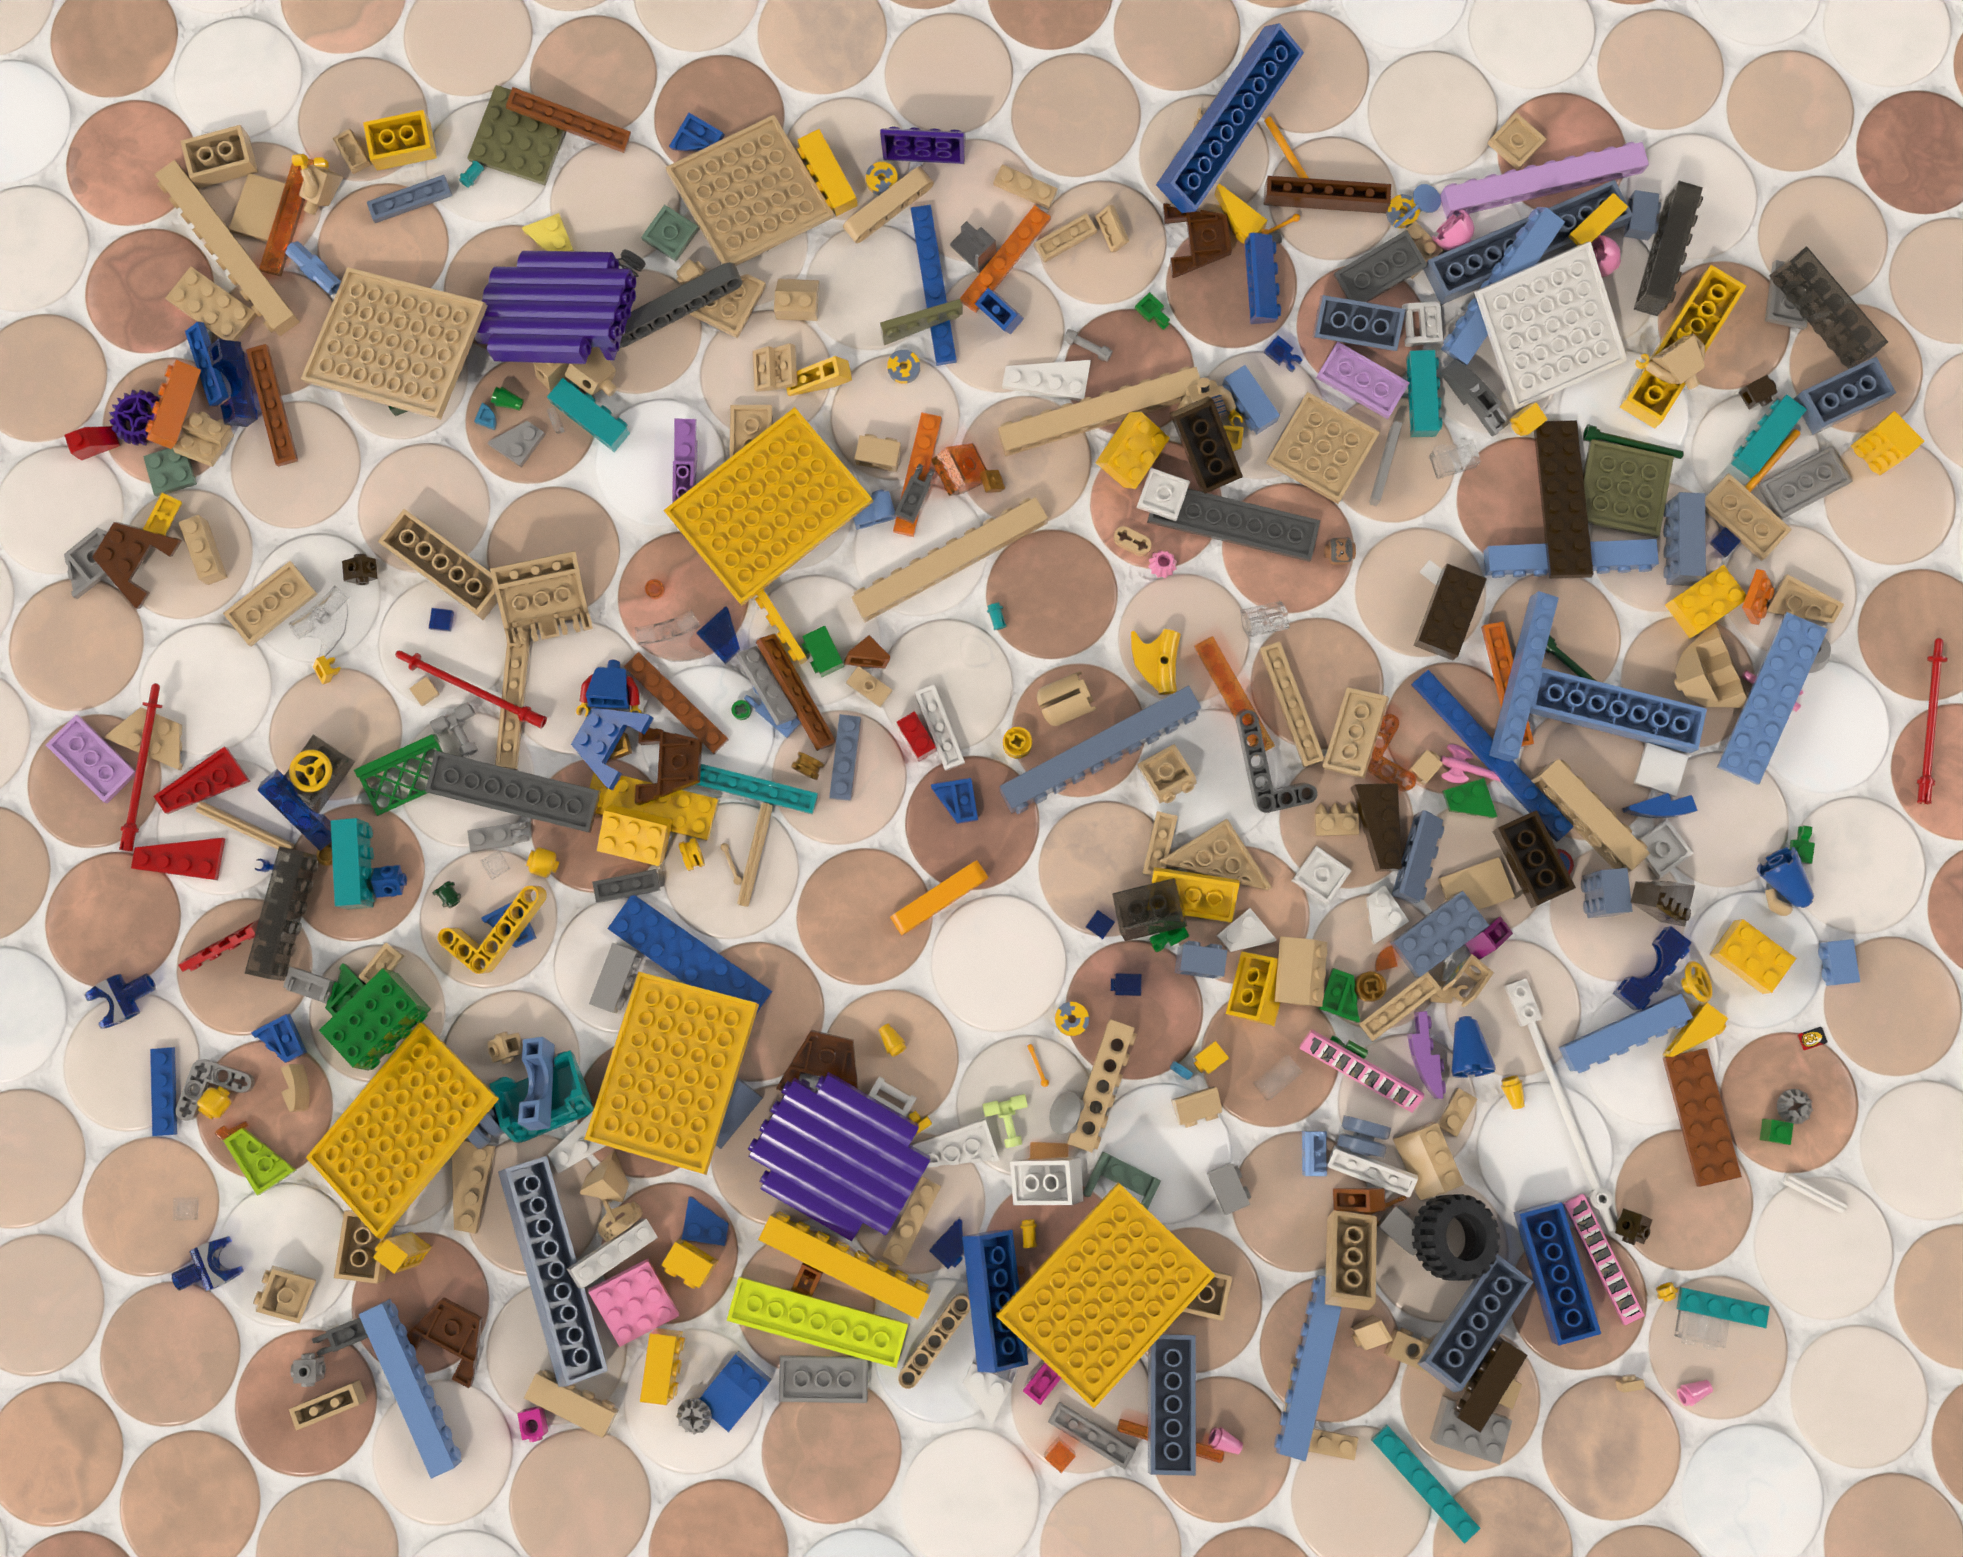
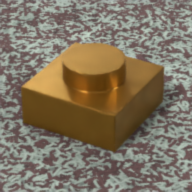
[979,470,1005,493]
[610,732,632,760]

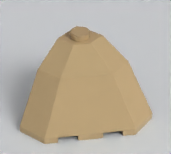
[1674,623,1748,708]

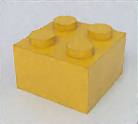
[662,1238,719,1289]

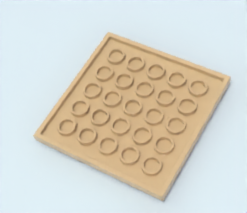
[666,115,834,266]

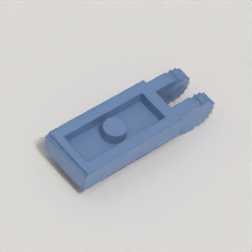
[744,687,801,738]

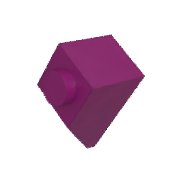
[1465,916,1513,960]

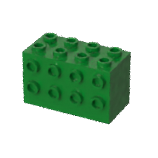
[319,968,431,1071]

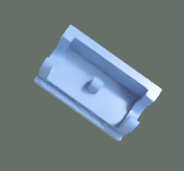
[1302,1131,1327,1176]

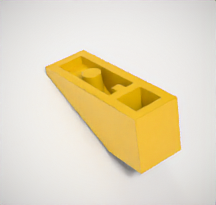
[1214,183,1268,244]
[786,356,852,396]
[1663,1002,1728,1057]

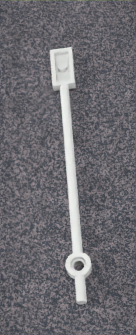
[1504,978,1616,1231]

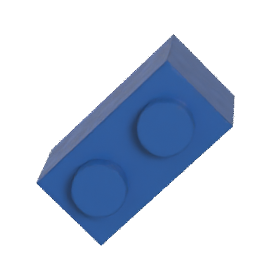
[975,288,1024,334]

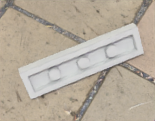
[915,685,965,771]
[1327,1145,1418,1198]

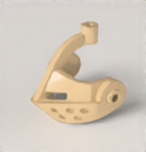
[597,1198,643,1242]

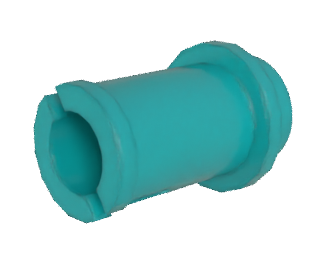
[459,161,484,188]
[987,602,1007,631]

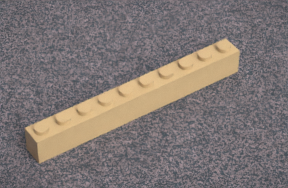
[155,160,300,336]
[998,366,1200,457]
[852,497,1048,623]

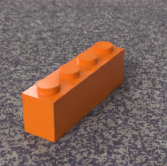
[145,359,201,449]

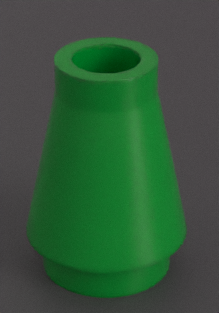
[491,387,524,411]

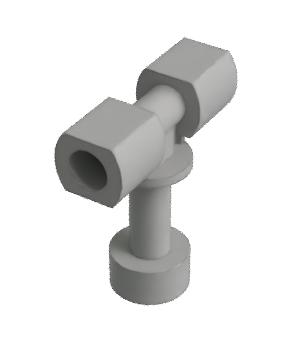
[430,702,478,757]

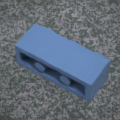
[1222,365,1280,435]

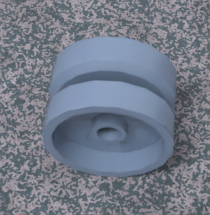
[467,1105,504,1149]
[1337,1115,1391,1158]

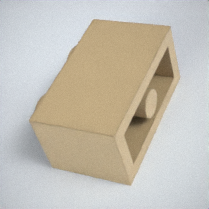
[855,434,901,472]

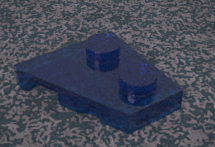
[696,606,741,664]

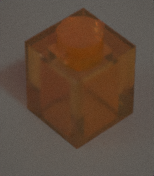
[1044,1436,1076,1473]

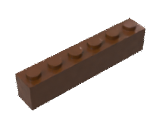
[1263,176,1391,214]

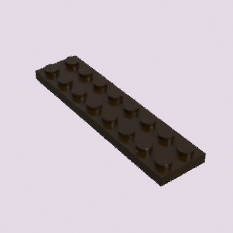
[1534,420,1594,579]

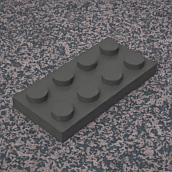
[1334,230,1428,302]

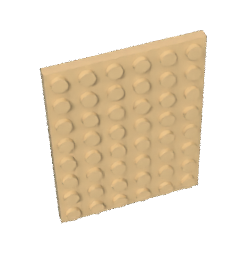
[301,267,488,420]

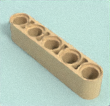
[843,166,934,243]
[898,1293,970,1389]

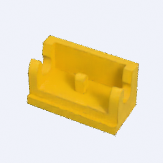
[143,493,183,535]

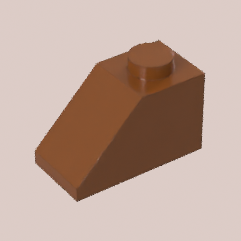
[1333,1188,1385,1212]

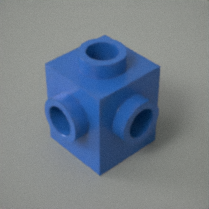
[371,865,407,898]

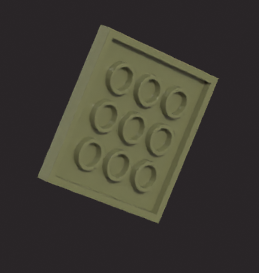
[467,85,570,185]
[1583,439,1674,538]

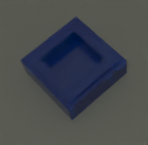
[1709,527,1741,557]
[429,608,454,632]
[1085,910,1115,940]

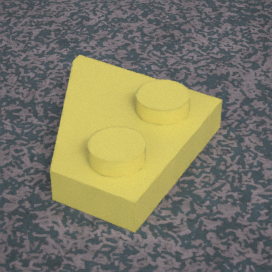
[522,213,574,251]

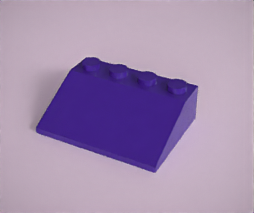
[880,126,966,164]

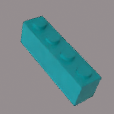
[1406,350,1442,437]
[547,378,630,453]
[1730,395,1807,479]

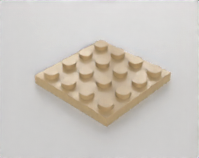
[1266,392,1380,504]

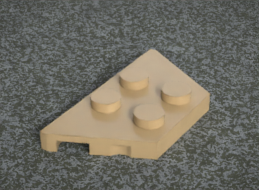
[105,707,182,771]

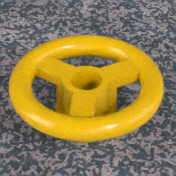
[289,750,332,792]
[1681,961,1713,1003]

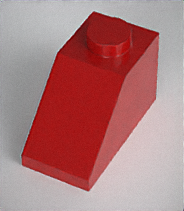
[64,426,121,461]

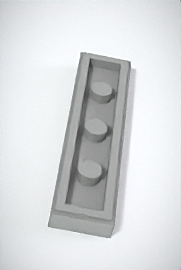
[1369,421,1402,506]
[1048,1402,1136,1469]

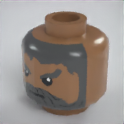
[1324,537,1356,565]

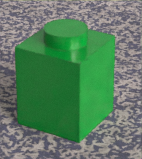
[1759,1119,1794,1145]

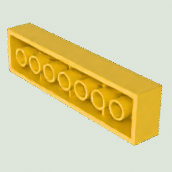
[1619,265,1747,429]
[758,1211,931,1319]

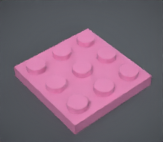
[588,1258,679,1347]

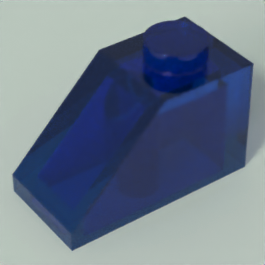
[929,1217,963,1269]

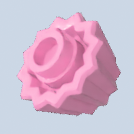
[1148,550,1177,578]

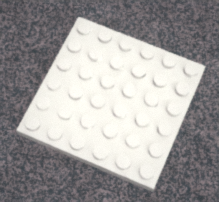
[1474,242,1627,410]

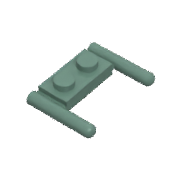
[1083,1151,1161,1210]

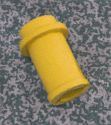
[1020,1219,1037,1248]

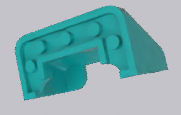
[489,1050,594,1143]

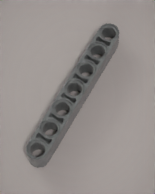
[620,262,743,348]

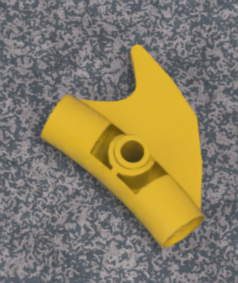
[1131,629,1181,695]

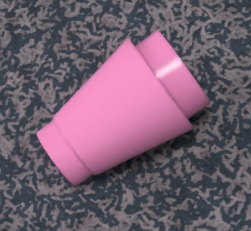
[1677,1380,1713,1406]
[1208,1427,1243,1455]

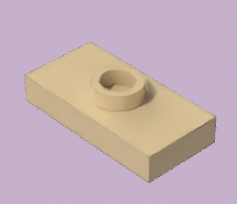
[332,129,371,174]
[1095,205,1129,252]
[846,666,893,708]

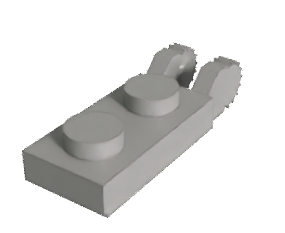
[467,822,530,852]

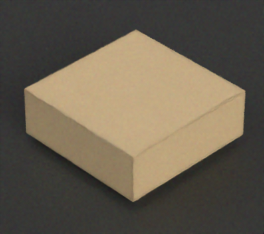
[409,676,440,706]

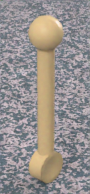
[720,843,742,885]

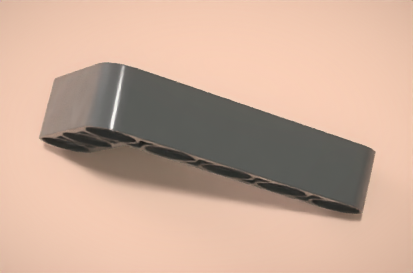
[1236,709,1318,813]

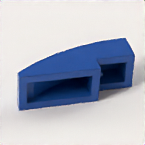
[1622,793,1698,818]

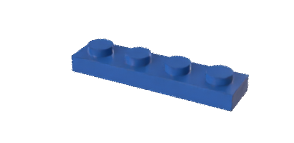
[185,322,229,407]
[150,1047,177,1136]

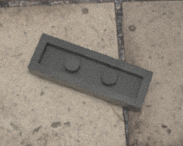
[592,869,661,903]

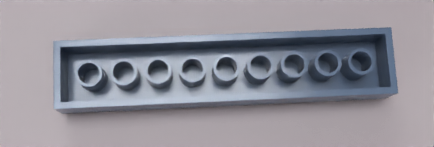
[1423,180,1633,305]
[999,686,1201,815]
[498,1156,608,1387]

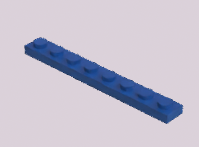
[911,204,957,366]

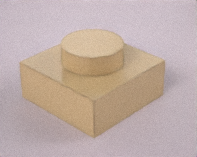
[1615,1374,1646,1393]

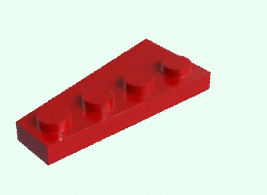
[153,746,251,814]
[131,838,225,881]
[178,918,264,972]

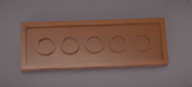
[1663,1048,1742,1187]

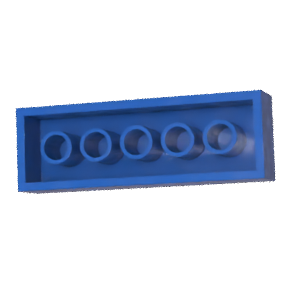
[1513,1201,1601,1346]
[962,1230,1029,1373]

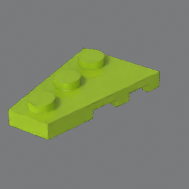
[223,1128,297,1196]

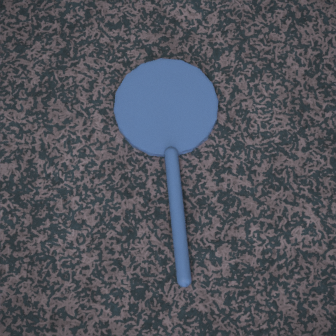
[1394,184,1441,228]

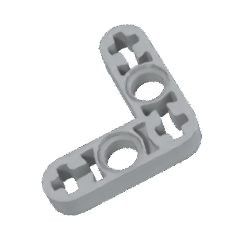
[176,1059,255,1121]

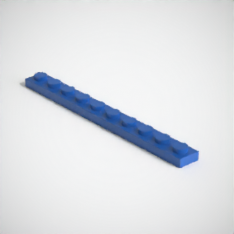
[1411,670,1574,842]

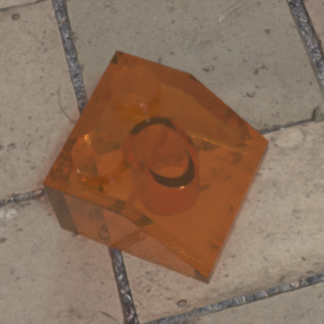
[931,443,987,496]

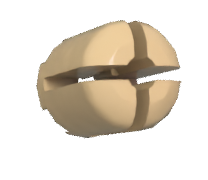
[1037,671,1097,726]

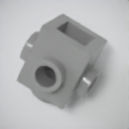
[290,1353,326,1387]

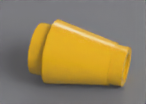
[878,1023,907,1057]
[1501,1075,1525,1110]

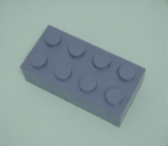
[1312,295,1406,351]
[1793,357,1896,435]
[1663,492,1706,586]
[1390,891,1490,978]

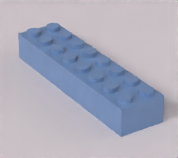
[1530,667,1707,753]

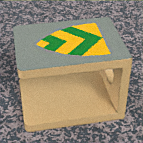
[1442,954,1494,1008]

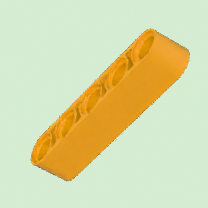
[890,860,989,936]

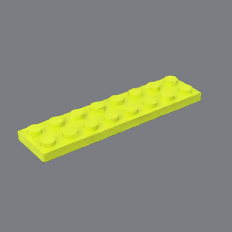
[726,1276,908,1368]

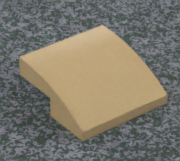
[753,343,797,392]
[281,1064,309,1112]

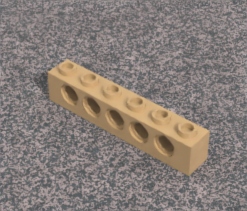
[1067,1019,1137,1153]
[1384,1327,1522,1410]

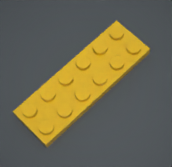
[590,773,719,841]

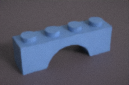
[518,1037,555,1131]

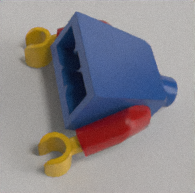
[576,660,643,717]

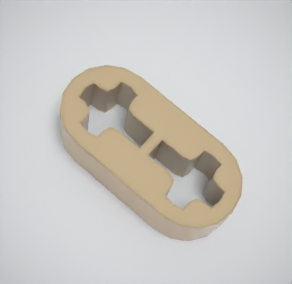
[1114,526,1152,557]

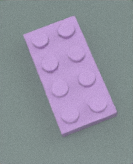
[1316,342,1410,419]
[46,715,136,804]

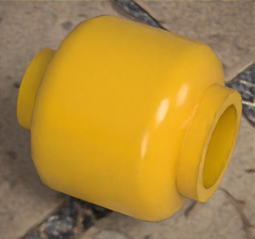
[526,847,559,878]
[197,1086,231,1120]

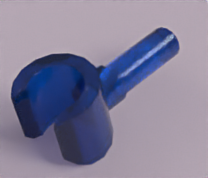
[255,858,288,872]

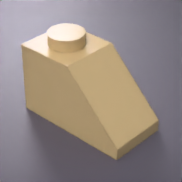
[1351,1315,1393,1350]

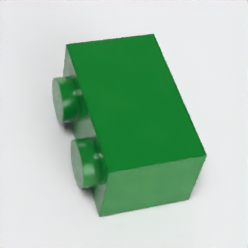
[801,626,845,677]

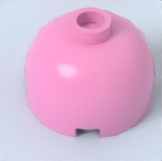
[1432,210,1475,251]
[1591,235,1621,278]

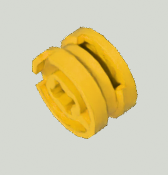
[1003,727,1032,759]
[679,837,705,871]

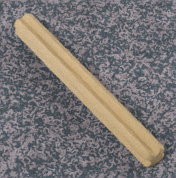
[196,802,295,854]
[737,803,773,907]

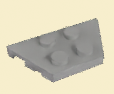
[64,528,107,599]

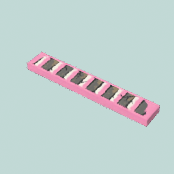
[1300,1029,1424,1113]
[1563,1194,1645,1325]

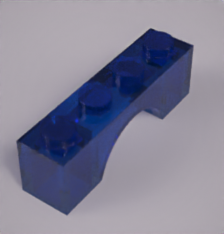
[207,339,258,427]
[257,769,332,851]
[1613,926,1692,1010]

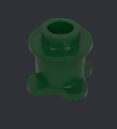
[432,881,461,908]

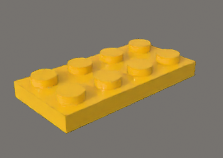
[1147,867,1240,922]

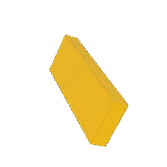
[1568,193,1628,246]

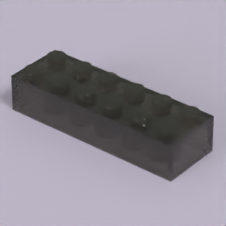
[1634,181,1703,316]
[1769,246,1888,369]
[245,846,319,981]

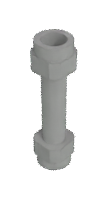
[1063,329,1113,362]

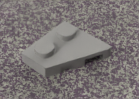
[487,421,546,468]

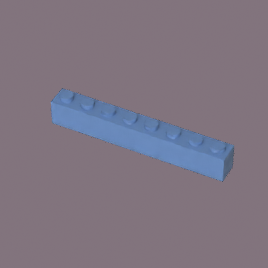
[1441,207,1565,365]
[1483,539,1659,578]
[1489,591,1559,762]
[1274,1276,1342,1462]
[359,1299,462,1479]

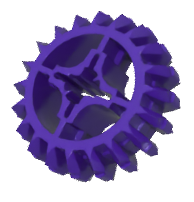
[109,389,160,446]

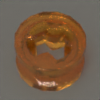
[645,579,665,599]

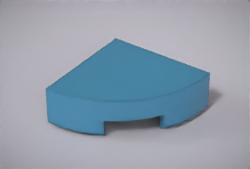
[474,403,496,430]
[1170,1061,1194,1080]

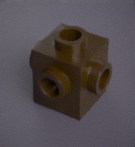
[342,554,378,585]
[1615,1208,1653,1246]

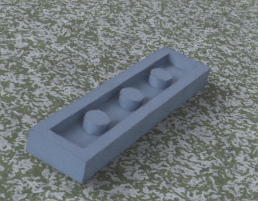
[367,175,452,223]
[829,714,861,801]

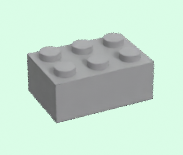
[1430,1395,1512,1465]

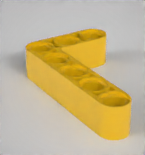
[437,886,547,974]

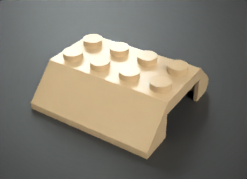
[490,551,593,647]

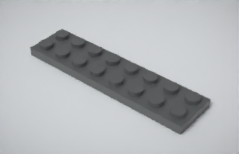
[1147,489,1321,562]
[425,751,601,833]

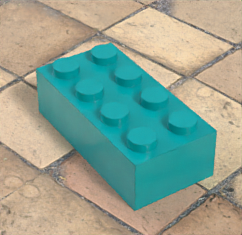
[331,818,376,910]

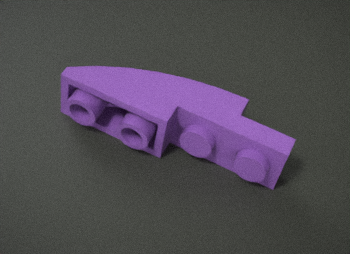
[672,418,698,503]
[1407,1011,1446,1099]

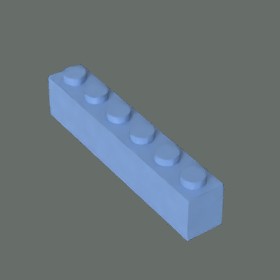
[1559,994,1693,1073]

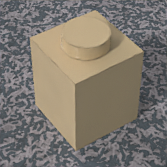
[1407,750,1443,785]

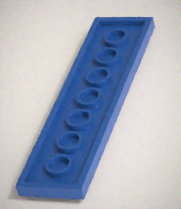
[607,895,773,1015]

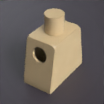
[565,347,618,397]
[533,362,569,392]

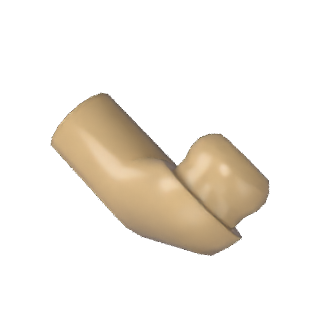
[1765,889,1793,916]

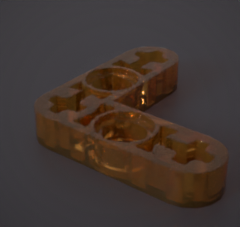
[1367,714,1416,792]

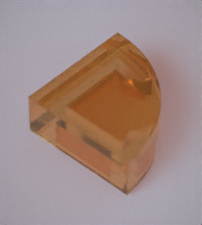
[1375,946,1398,972]

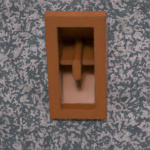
[844,635,890,669]
[791,1263,824,1297]

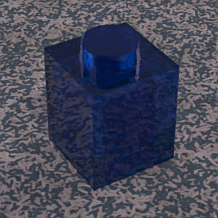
[1110,973,1142,997]

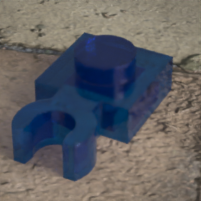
[1264,335,1302,372]

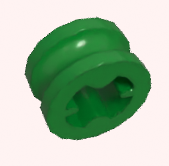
[731,700,751,720]

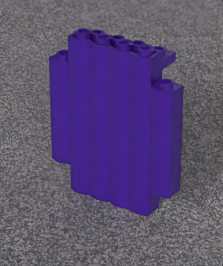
[474,251,637,364]
[748,1072,931,1242]

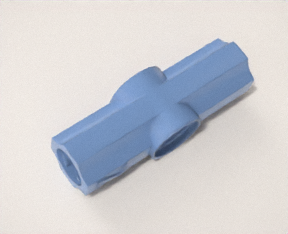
[285,241,341,296]

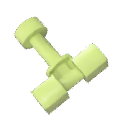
[982,1094,1028,1148]

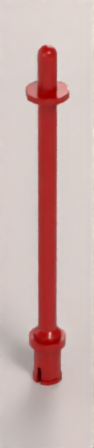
[1917,638,1948,805]
[395,650,547,729]
[119,683,163,851]

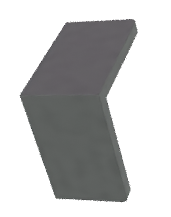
[950,221,996,273]

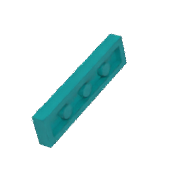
[1676,1287,1770,1328]

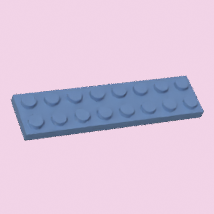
[1717,612,1828,785]

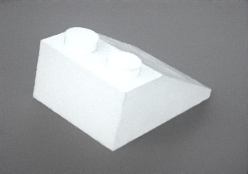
[1010,1157,1083,1205]

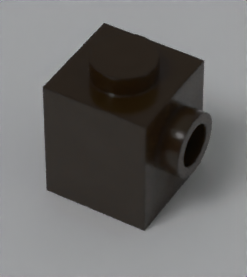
[1738,375,1778,410]

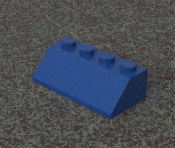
[1244,233,1281,324]

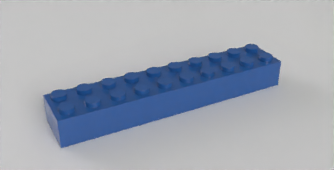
[1156,23,1304,213]

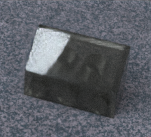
[1112,878,1187,941]

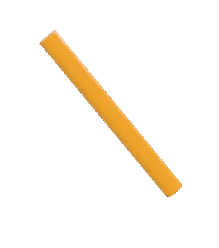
[1264,116,1309,178]
[1744,429,1801,492]

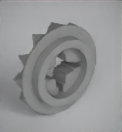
[1777,1089,1813,1124]
[676,1398,712,1435]

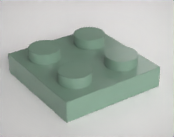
[641,204,699,262]
[143,448,197,497]

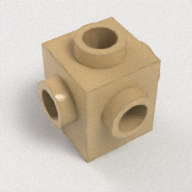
[487,1032,523,1065]

